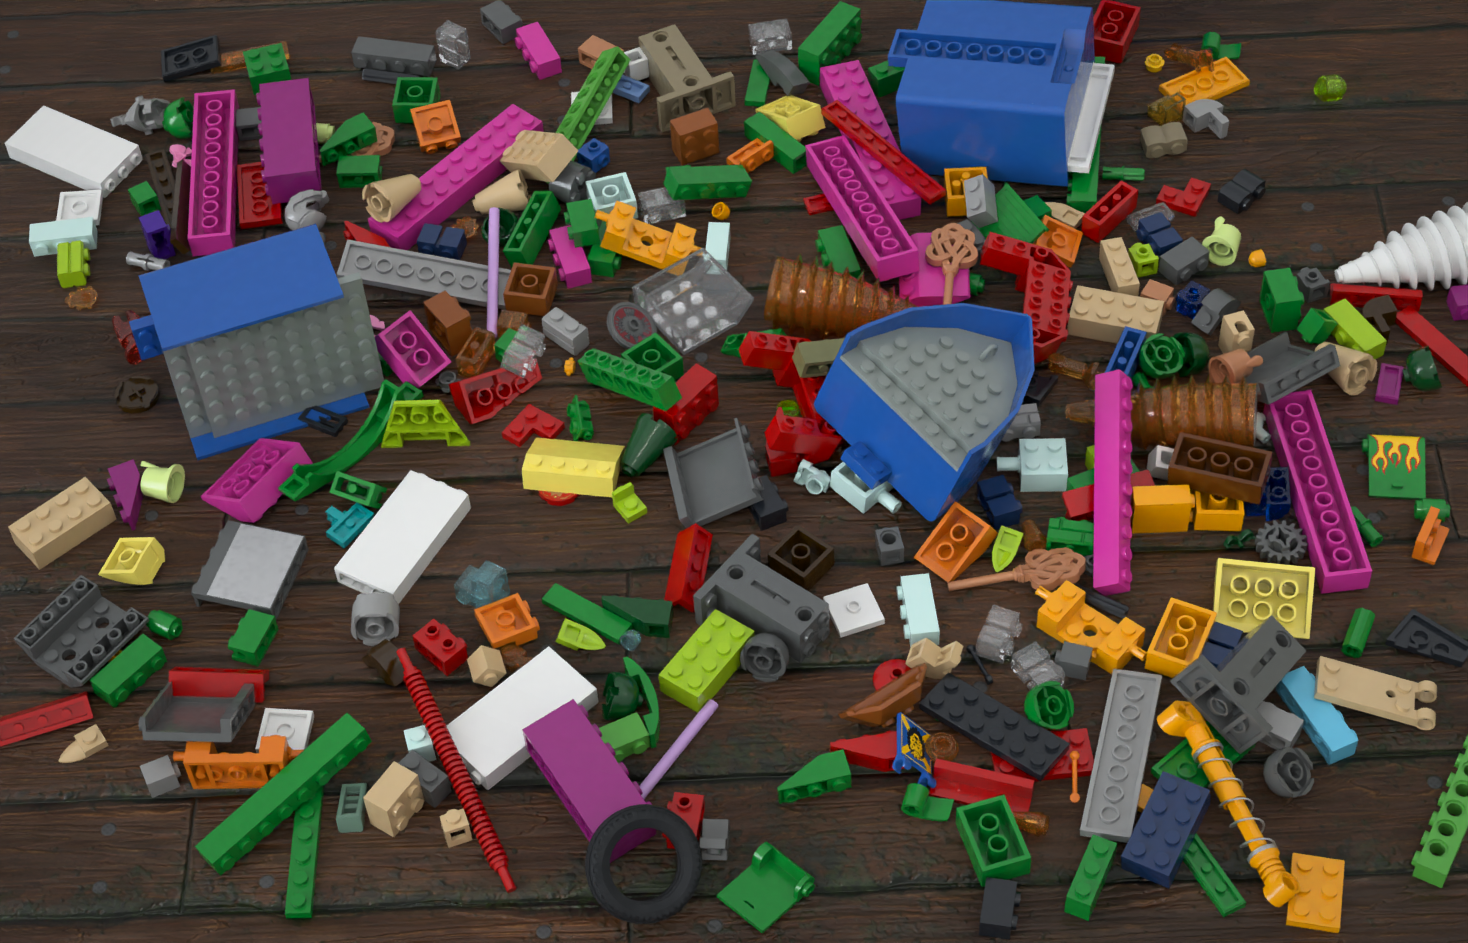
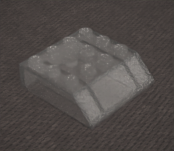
[633,248,754,355]

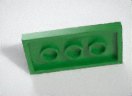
[1151,721,1256,789]

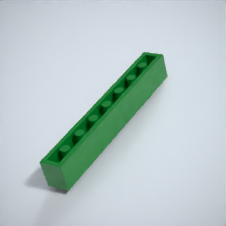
[195,713,372,876]

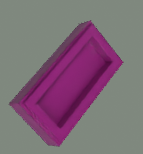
[1375,363,1404,405]

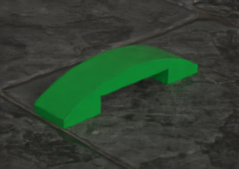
[623,657,660,749]

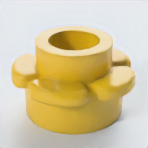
[1145,54,1165,72]

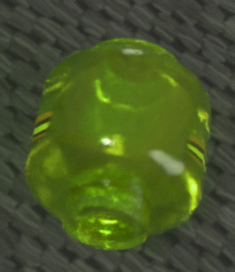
[1314,74,1346,102]

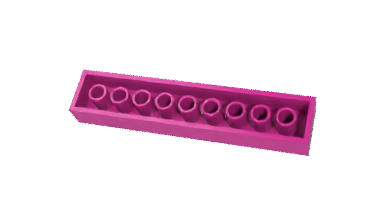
[820,60,921,220]
[188,90,239,256]
[368,104,544,250]
[805,135,919,282]
[1263,390,1372,594]

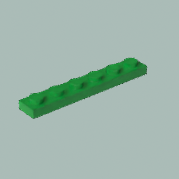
[285,785,324,919]

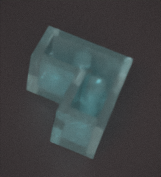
[454,560,511,608]

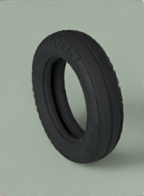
[585,804,702,924]

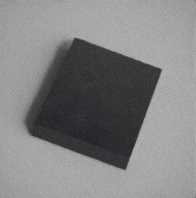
[161,35,221,82]

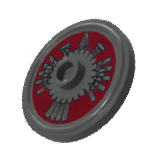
[607,302,657,350]

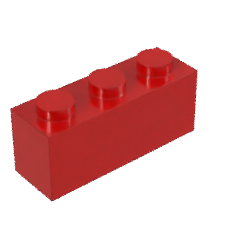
[1081,180,1138,243]

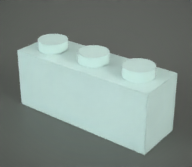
[29,217,98,257]
[896,573,940,647]

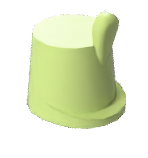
[1202,216,1241,266]
[140,461,185,503]

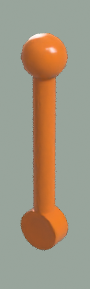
[1070,751,1080,803]

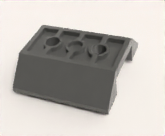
[14,575,150,688]

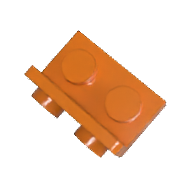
[1412,506,1449,565]

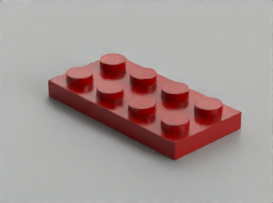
[237,162,283,229]
[990,728,1094,782]

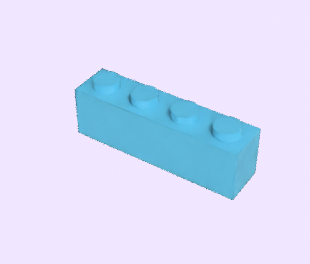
[1276,666,1358,765]

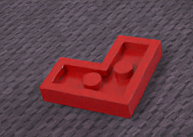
[1156,177,1211,217]
[502,404,565,447]

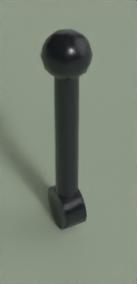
[966,644,993,685]

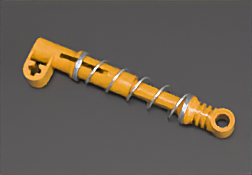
[1157,700,1300,907]

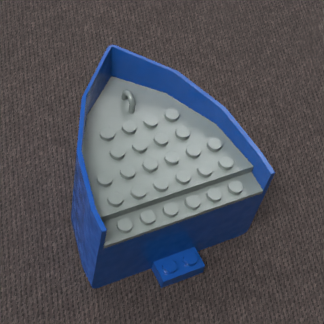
[814,303,1035,521]

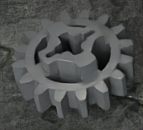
[1255,520,1308,565]

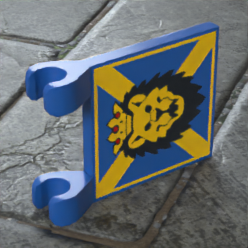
[892,712,936,788]

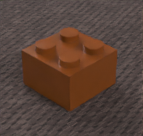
[670,107,720,165]
[503,263,558,316]
[423,290,474,357]

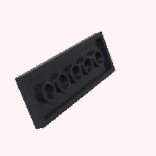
[919,672,1070,782]

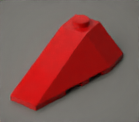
[448,357,542,425]

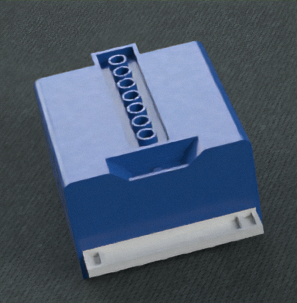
[888,0,1115,187]

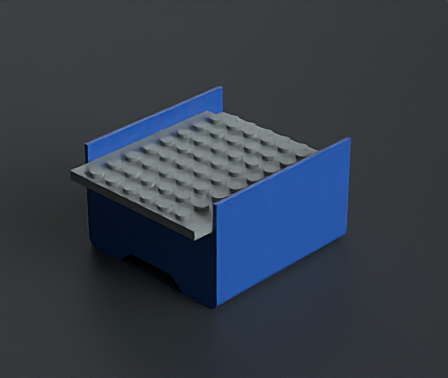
[129,224,384,460]

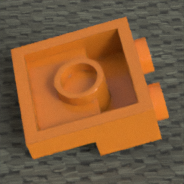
[410,100,461,154]
[1032,215,1083,268]
[474,593,540,649]

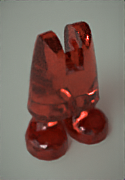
[112,310,143,365]

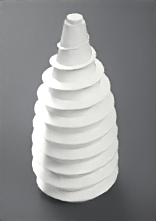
[1335,202,1468,291]

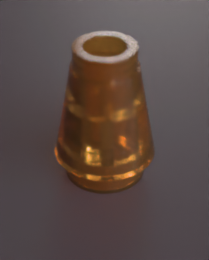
[1022,520,1047,552]
[1012,811,1050,837]

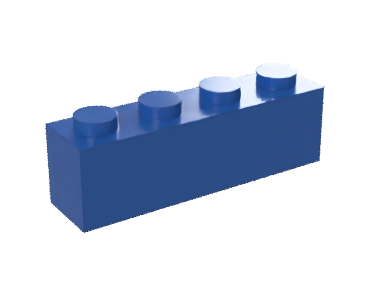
[1105,326,1147,380]

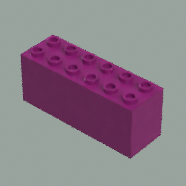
[256,78,322,204]
[522,699,656,863]

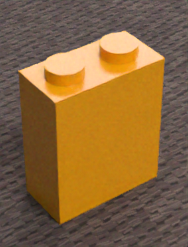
[1130,485,1195,534]

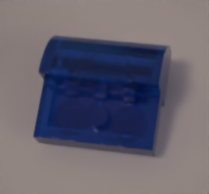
[1243,467,1291,521]

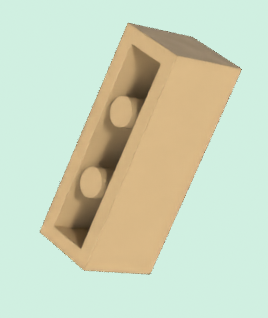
[1099,237,1140,296]

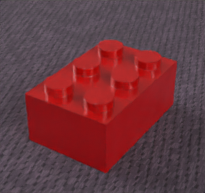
[1093,0,1141,64]
[653,363,719,445]

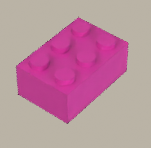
[375,310,451,388]

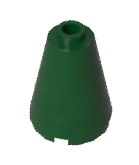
[620,413,678,477]

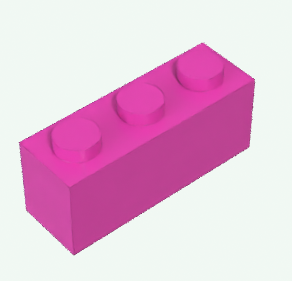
[515,22,562,80]
[547,225,592,289]

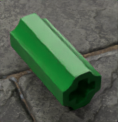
[1341,608,1375,658]

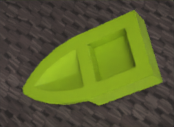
[992,525,1024,572]
[555,618,606,651]

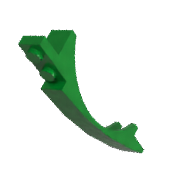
[278,379,424,501]

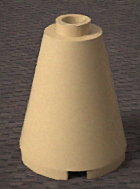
[472,169,531,215]
[362,174,421,223]
[1314,342,1377,396]

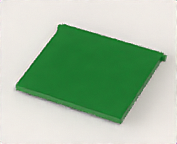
[971,183,1049,272]

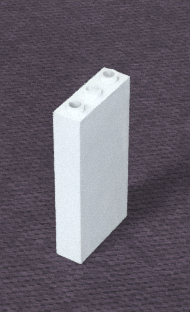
[5,105,143,198]
[334,470,471,604]
[447,646,599,790]

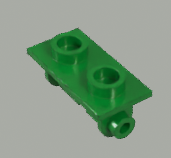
[567,395,594,441]

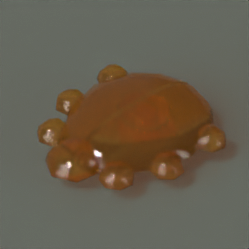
[451,216,479,239]
[65,286,98,310]

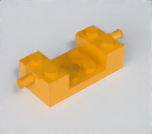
[594,200,706,276]
[1035,580,1147,674]

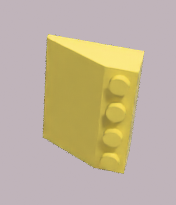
[522,437,625,497]
[1213,558,1315,639]

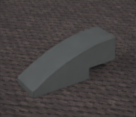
[755,50,809,96]

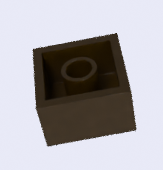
[768,525,834,591]

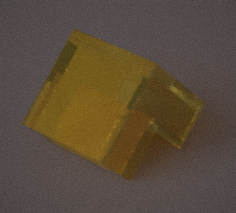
[1147,92,1186,126]

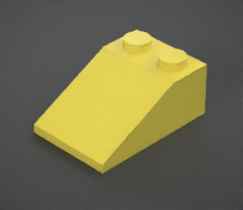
[755,96,826,142]

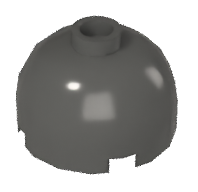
[740,633,790,682]
[1263,747,1314,798]

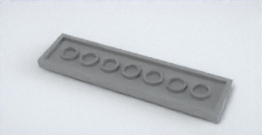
[337,239,511,310]
[1080,669,1162,843]

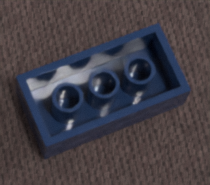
[1121,771,1210,888]

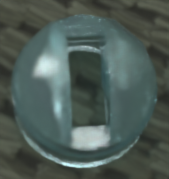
[620,630,641,651]

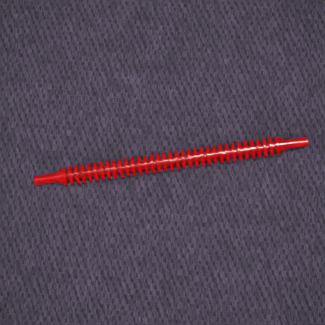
[396,648,517,893]

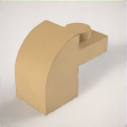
[905,638,963,679]

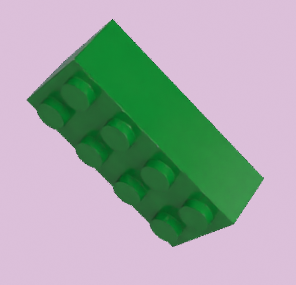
[798,1,862,86]

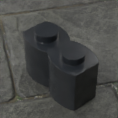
[1218,169,1266,214]

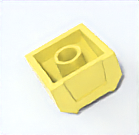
[98,537,165,585]

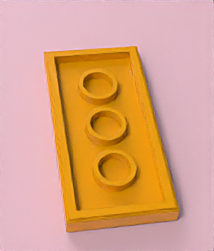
[1159,57,1250,114]

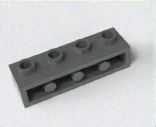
[351,36,437,76]

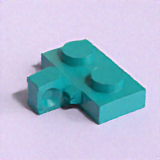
[325,502,374,548]

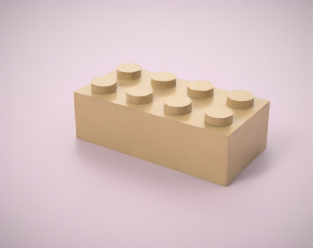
[500,130,578,182]
[1067,285,1164,344]
[8,477,116,570]

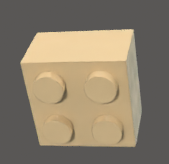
[363,761,424,837]

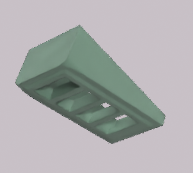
[336,783,367,833]

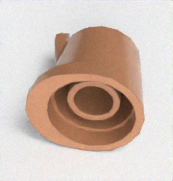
[1208,349,1263,389]

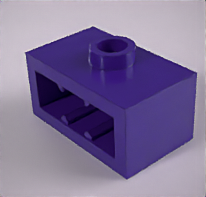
[139,210,176,259]

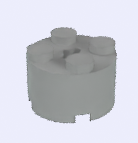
[351,592,400,646]

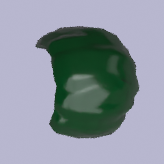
[481,208,518,247]

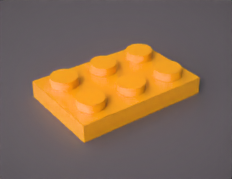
[1286,853,1345,933]

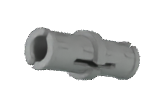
[126,251,170,271]

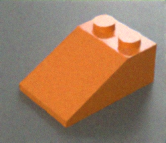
[914,501,998,582]

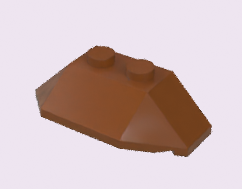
[838,663,927,728]

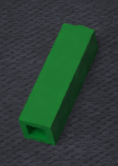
[744,112,807,174]

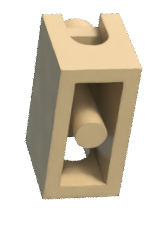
[1218,310,1255,354]

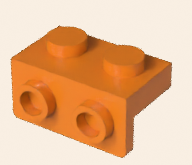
[726,138,774,173]

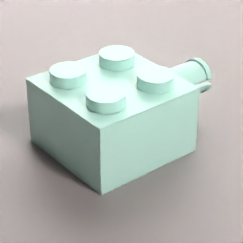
[585,172,638,227]
[997,438,1068,492]
[830,462,902,514]

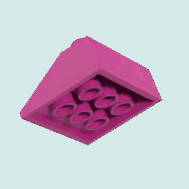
[899,233,970,310]
[200,438,313,523]

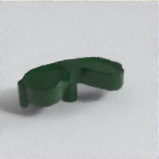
[1223,529,1256,550]

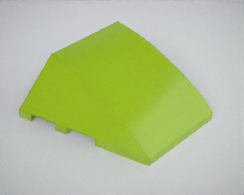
[381,400,470,448]

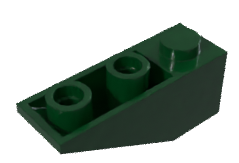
[601,595,674,638]

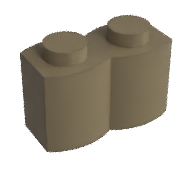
[1140,122,1188,158]

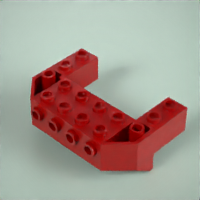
[980,232,1073,365]
[739,331,845,465]

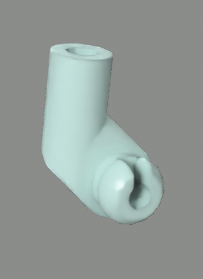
[1249,412,1271,444]

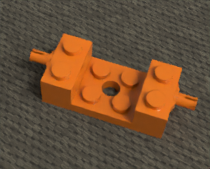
[173,735,304,789]

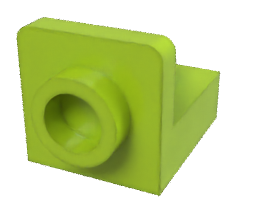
[612,482,647,524]

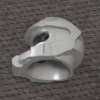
[285,189,329,231]

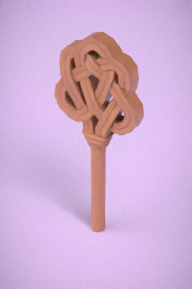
[319,122,395,163]
[925,223,978,305]
[947,547,1086,591]

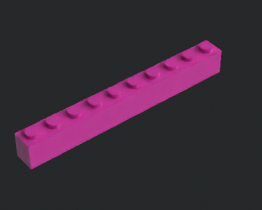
[1093,369,1133,596]

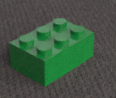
[956,794,1031,887]

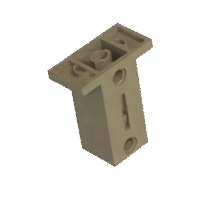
[638,24,736,132]

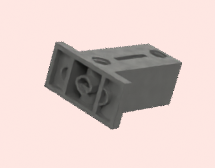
[693,534,830,663]
[1170,615,1306,754]

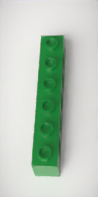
[578,348,682,411]

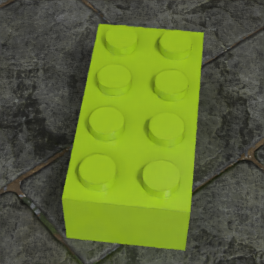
[659,609,755,713]

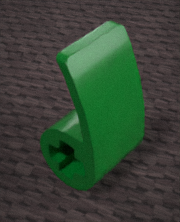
[1201,32,1242,60]
[901,783,954,821]

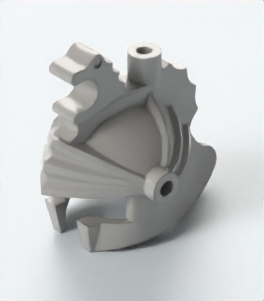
[110,96,170,135]

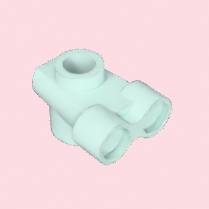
[793,459,831,494]

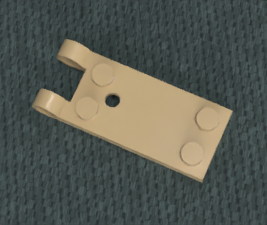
[1314,656,1437,730]

